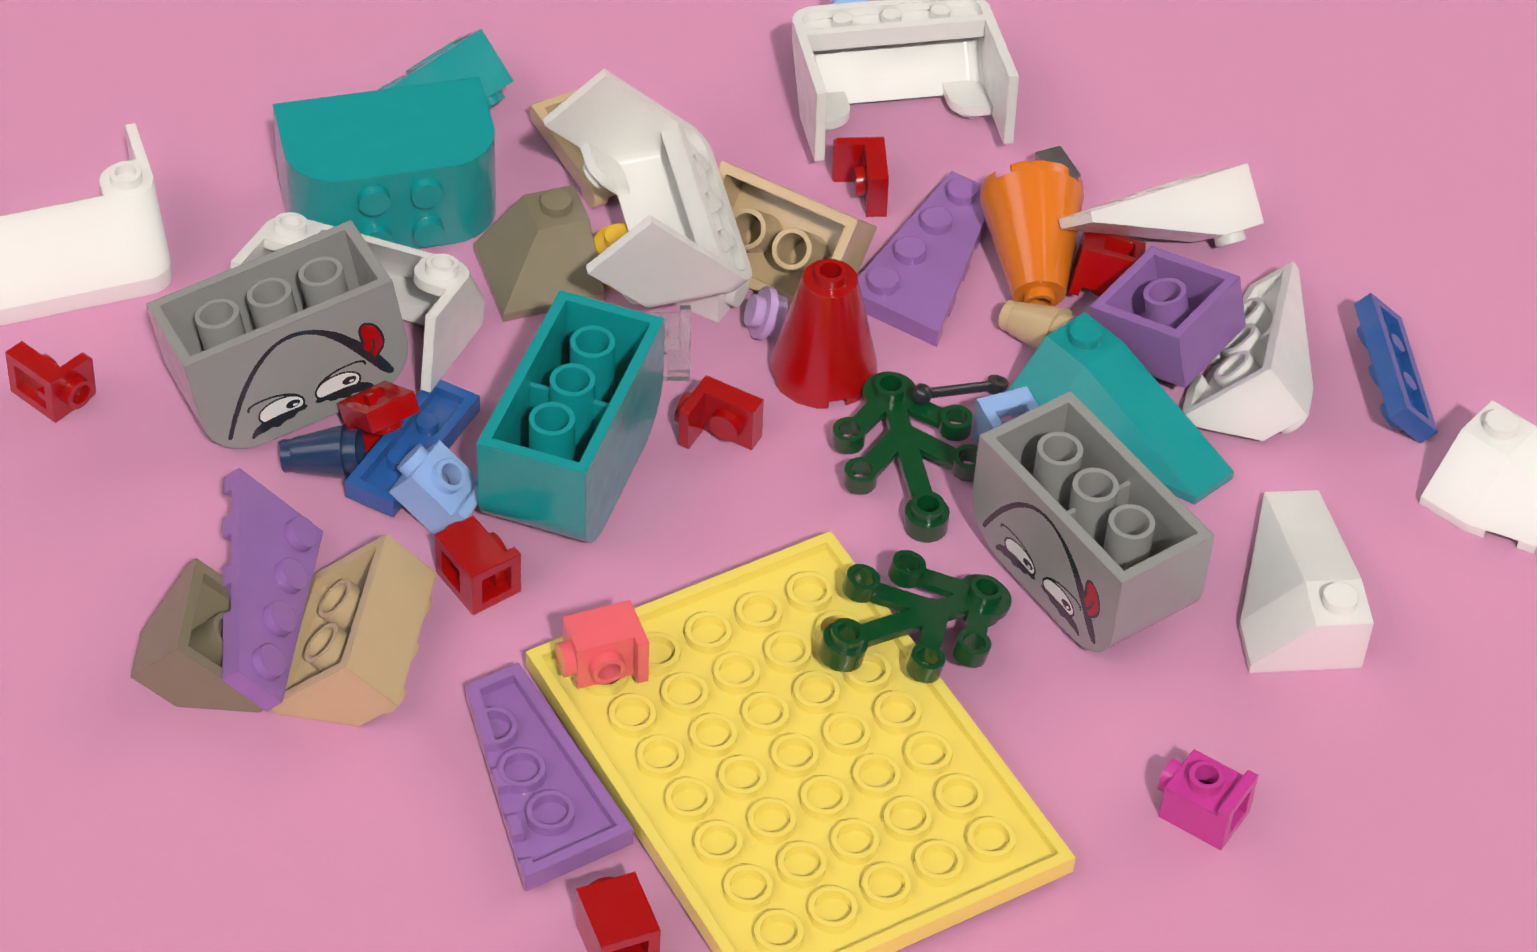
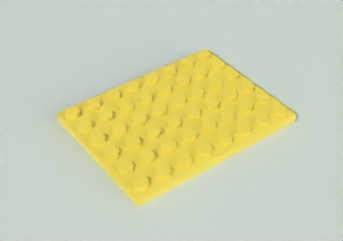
[526,531,1076,952]

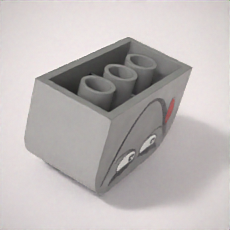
[146,220,408,449]
[972,391,1215,652]

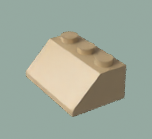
[718,161,877,306]
[270,534,437,726]

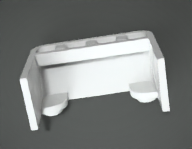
[792,0,1019,161]
[543,69,752,308]
[0,123,172,326]
[230,212,485,392]

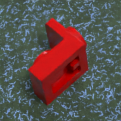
[832,137,889,217]
[5,341,96,423]
[674,375,764,450]
[337,381,420,451]

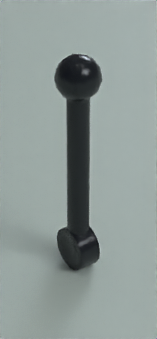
[911,374,1009,405]

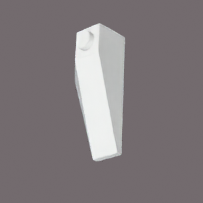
[1182,261,1314,441]
[1419,400,1537,554]

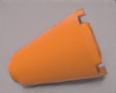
[980,160,1084,306]

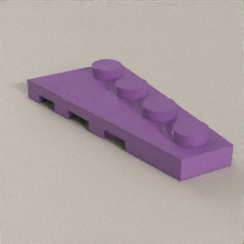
[858,171,987,347]
[222,468,323,712]
[466,662,634,892]

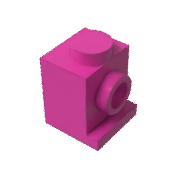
[1157,749,1259,850]

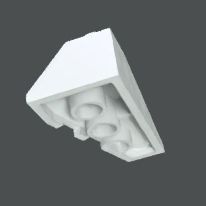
[1058,163,1264,247]
[1239,490,1374,673]

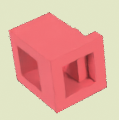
[555,600,649,689]

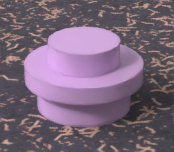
[744,286,788,340]

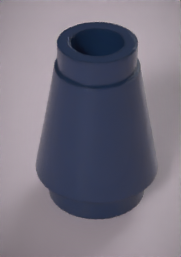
[280,424,366,479]

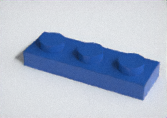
[1354,293,1438,444]
[344,379,480,517]

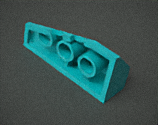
[377,29,513,108]

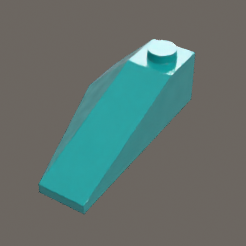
[1008,312,1234,505]

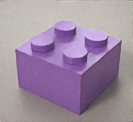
[1090,246,1246,388]

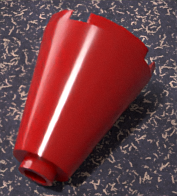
[770,259,877,409]

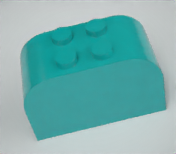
[272,77,496,249]
[477,290,665,543]

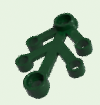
[832,371,978,543]
[818,550,1012,683]

